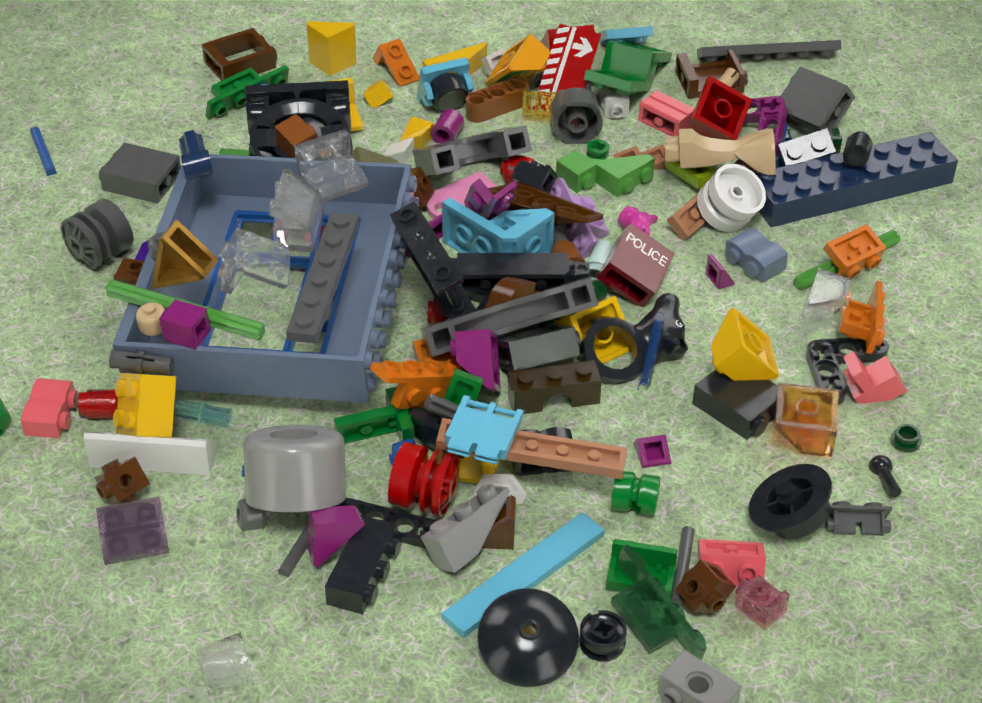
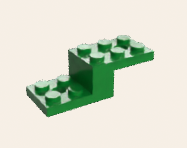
[584,41,672,95]

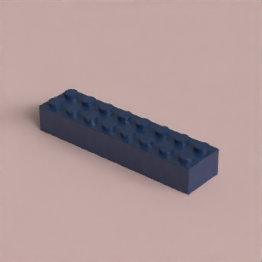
[755,132,958,227]

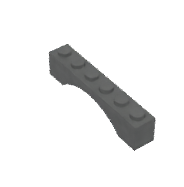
[420,278,598,357]

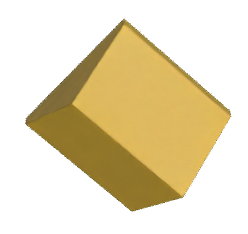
[307,21,357,76]

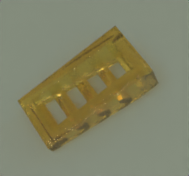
[522,91,557,119]

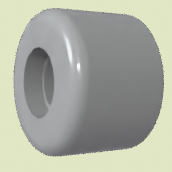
[244,425,346,512]

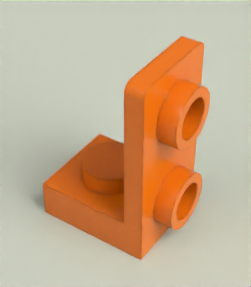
[373,38,419,86]

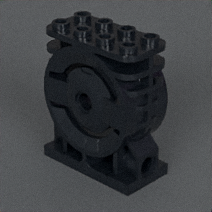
[245,80,353,161]

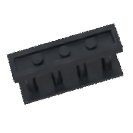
[390,201,477,320]

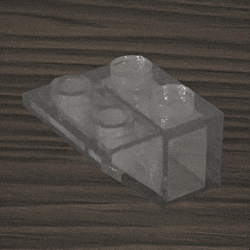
[269,169,324,252]

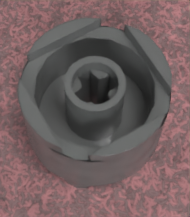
[550,88,603,144]

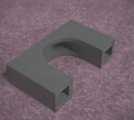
[412,126,532,175]

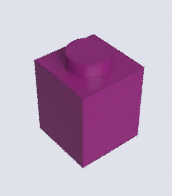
[159,299,211,350]

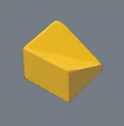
[363,79,394,108]
[400,117,434,149]

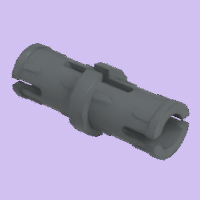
[109,349,174,376]

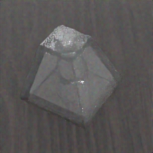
[792,268,852,343]

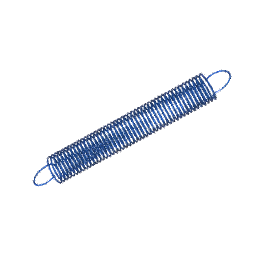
[638,312,665,391]

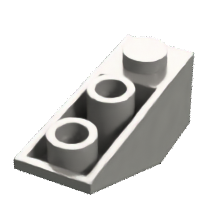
[421,484,510,573]

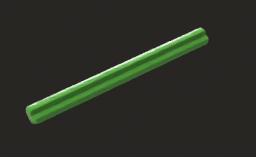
[105,280,266,340]

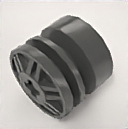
[60,198,134,270]

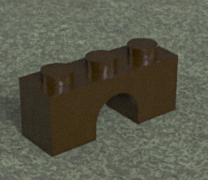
[508,360,602,414]

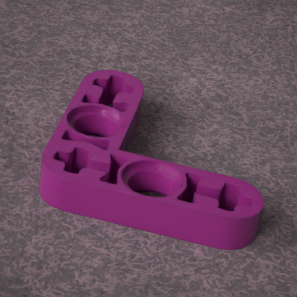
[743,96,787,156]

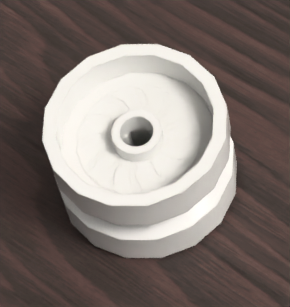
[697,164,766,233]

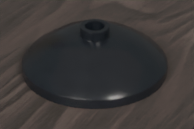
[477,588,579,687]

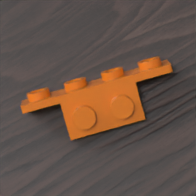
[839,280,886,354]
[369,359,470,409]

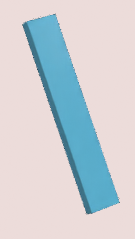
[441,512,605,638]

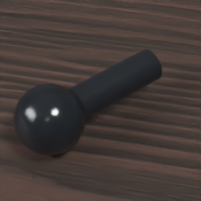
[868,455,901,497]

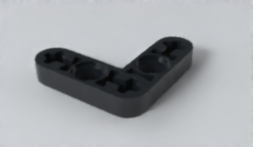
[806,338,889,406]

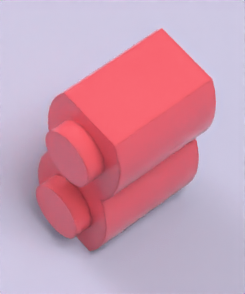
[21,378,79,438]

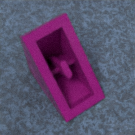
[307,505,365,568]

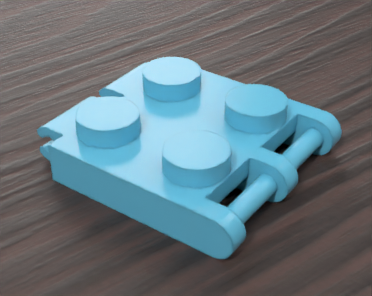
[445,395,524,465]

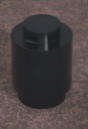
[843,131,873,167]

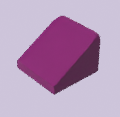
[705,253,735,289]
[633,434,672,468]

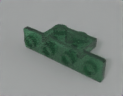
[610,545,707,660]

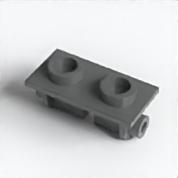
[825,501,892,536]

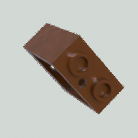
[202,28,278,81]

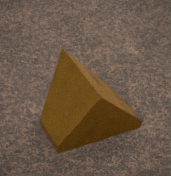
[152,219,219,289]

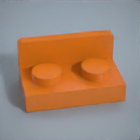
[823,224,887,281]

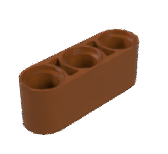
[466,77,529,123]

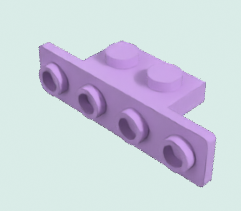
[549,178,610,259]

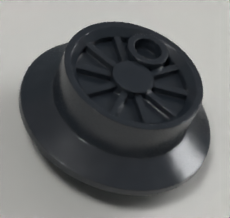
[748,464,832,539]

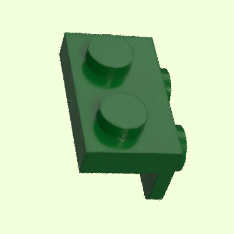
[605,539,678,600]

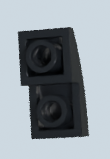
[410,409,465,459]

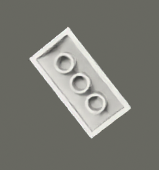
[83,432,219,475]

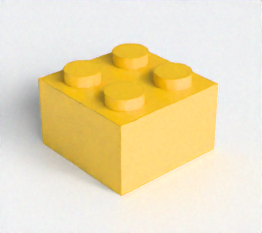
[113,373,176,438]

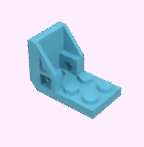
[442,198,555,253]

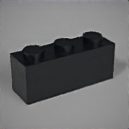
[325,515,402,615]

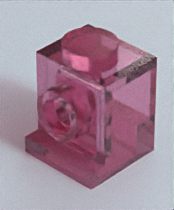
[735,575,790,630]

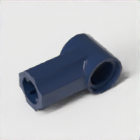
[179,130,213,180]

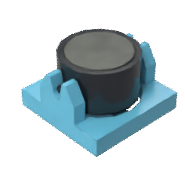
[417,57,474,113]

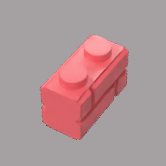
[638,90,694,136]

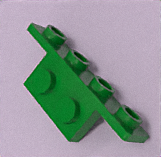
[205,65,289,120]

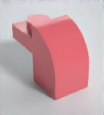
[843,351,907,404]

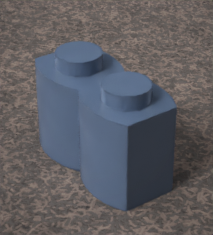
[725,228,788,282]

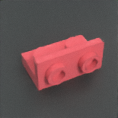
[698,539,766,587]

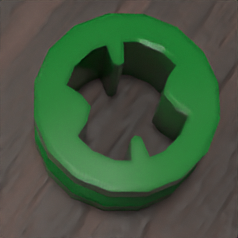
[586,139,610,160]

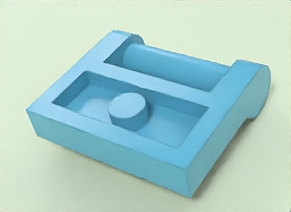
[599,26,653,45]

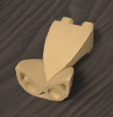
[665,128,776,175]

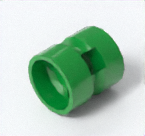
[611,471,661,516]

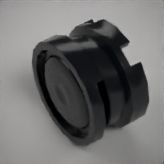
[579,610,627,662]

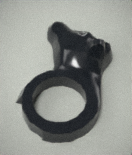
[579,293,688,385]

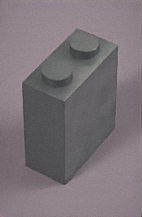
[780,66,855,135]
[99,143,181,204]

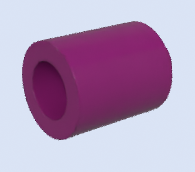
[431,109,464,144]

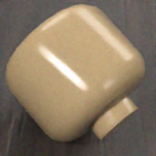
[136,302,165,336]

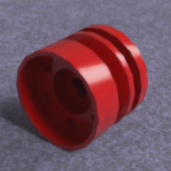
[388,442,460,518]

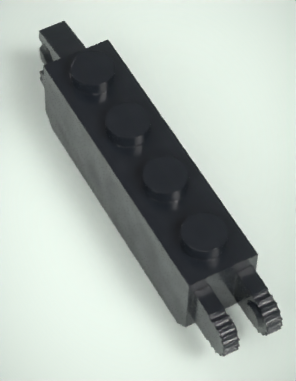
[451,253,590,296]

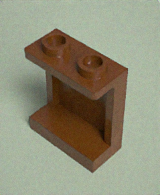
[675,49,748,99]

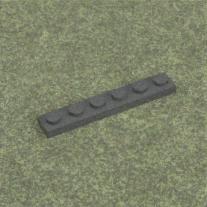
[697,40,842,62]
[286,212,360,344]

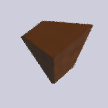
[482,495,516,550]

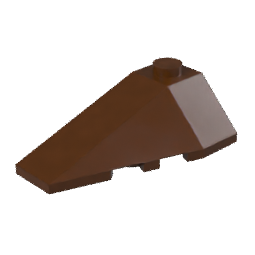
[488,182,604,223]

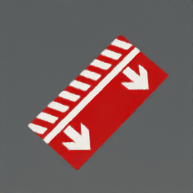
[531,24,602,117]

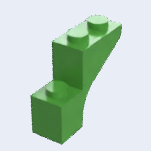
[556,151,655,197]

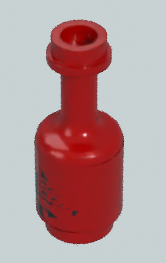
[78,389,118,419]

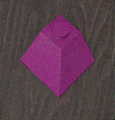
[450,329,501,393]

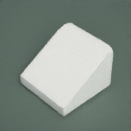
[384,138,414,164]

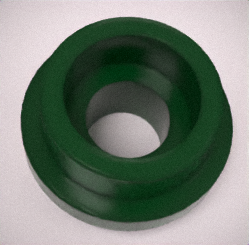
[891,424,922,452]

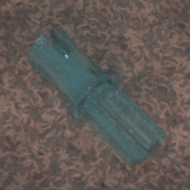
[174,399,233,428]

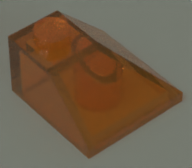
[775,382,839,457]

